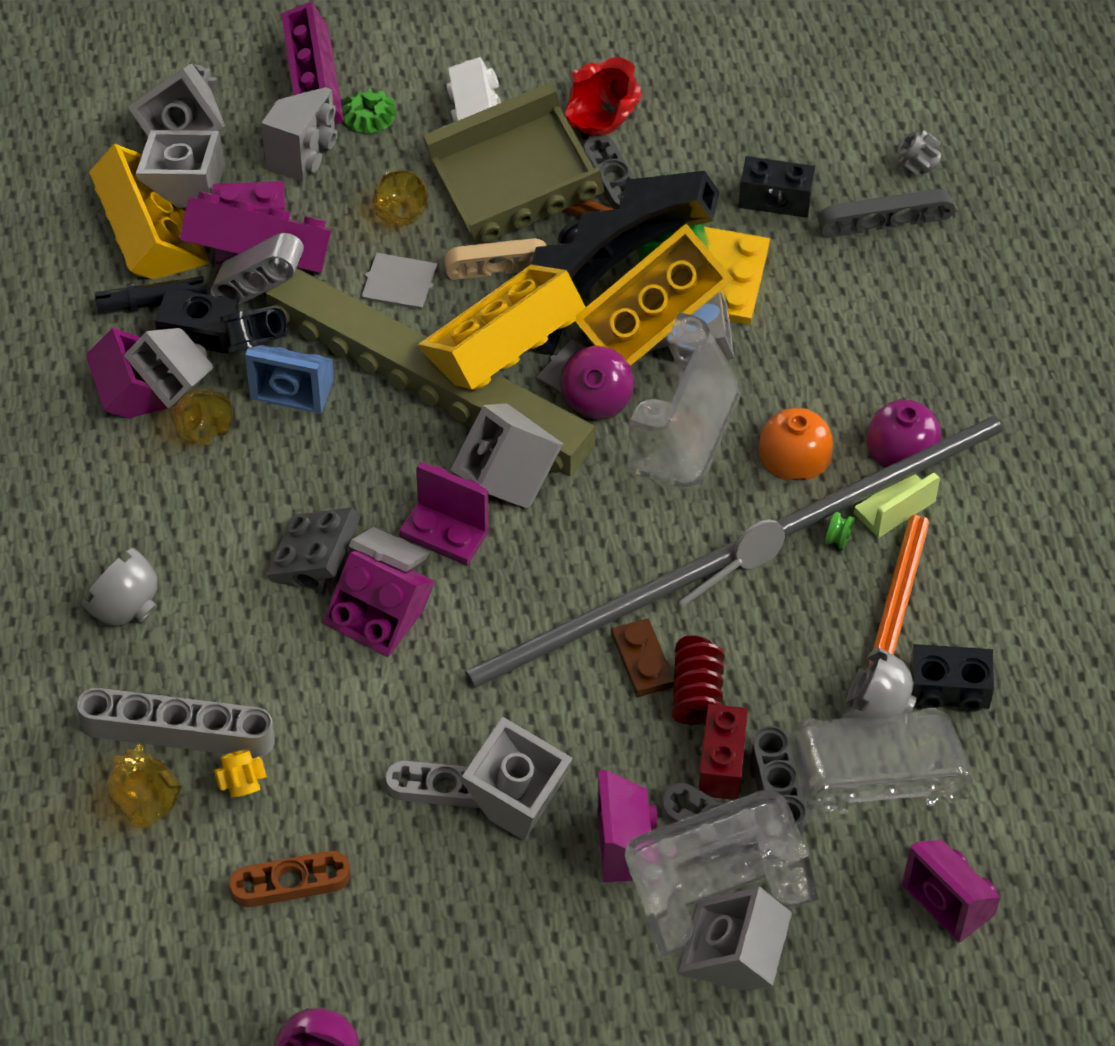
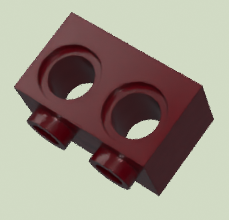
[699,704,748,800]

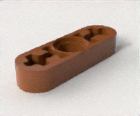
[229,851,350,907]

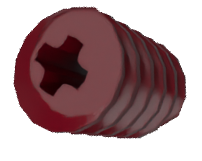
[672,635,725,725]

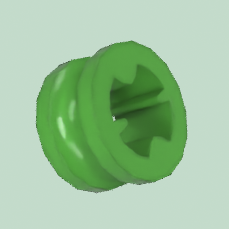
[825,512,855,550]

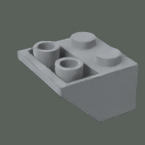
[261,87,338,182]
[451,403,563,508]

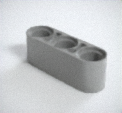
[210,233,304,305]

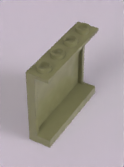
[423,82,605,245]

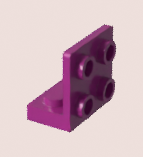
[399,462,489,566]

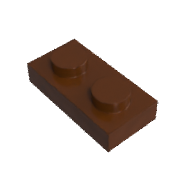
[611,618,675,697]

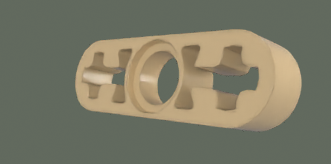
[444,239,547,280]

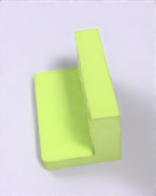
[854,473,940,538]

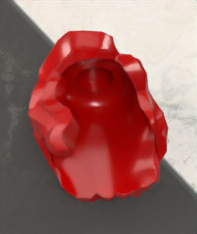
[564,57,642,136]

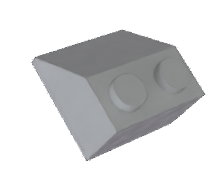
[128,63,225,136]
[136,130,225,208]
[461,716,573,841]
[678,887,792,991]

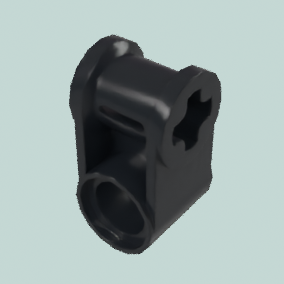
[220,306,288,353]

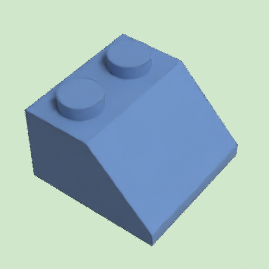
[245,345,334,414]

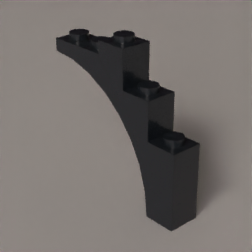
[529,170,720,355]

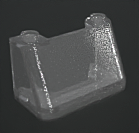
[627,312,741,493]
[790,708,973,826]

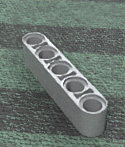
[77,688,275,757]

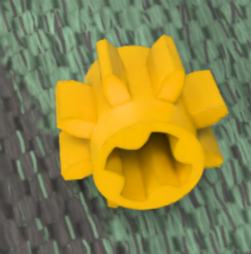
[214,749,267,798]

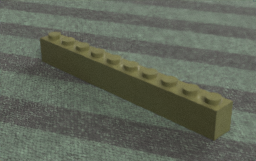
[266,268,596,477]

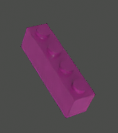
[281,1,344,125]
[179,191,332,273]

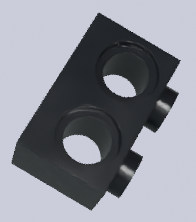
[910,644,994,712]

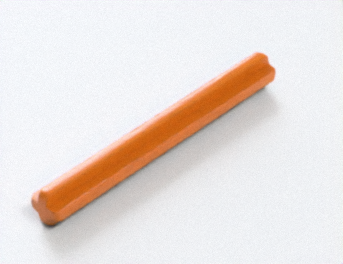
[868,514,929,668]

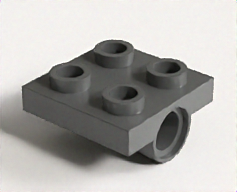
[266,507,360,594]

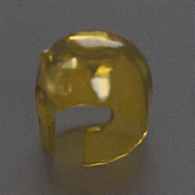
[107,744,183,828]

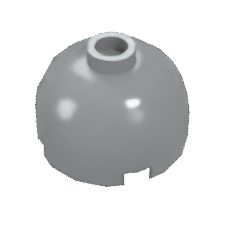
[81,548,158,626]
[842,648,916,730]

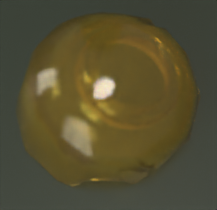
[372,169,428,227]
[173,388,233,445]

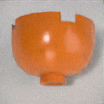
[758,407,834,481]

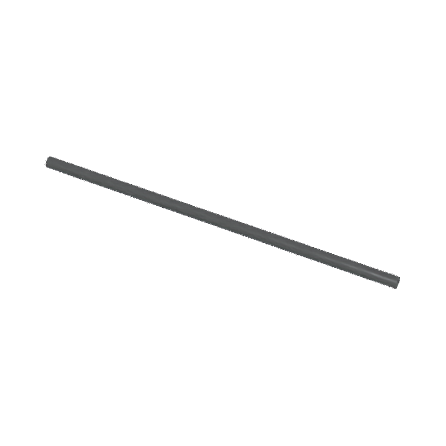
[465,416,1002,689]

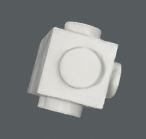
[446,57,501,122]

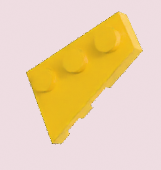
[704,227,770,325]

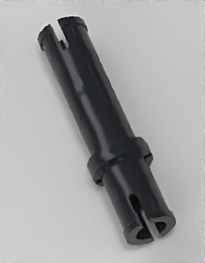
[94,275,206,315]

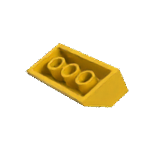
[89,143,210,280]
[574,224,734,366]
[418,265,586,390]

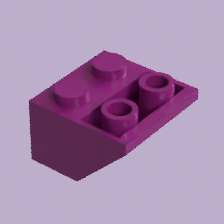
[322,551,435,657]

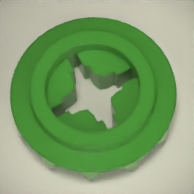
[342,88,396,133]

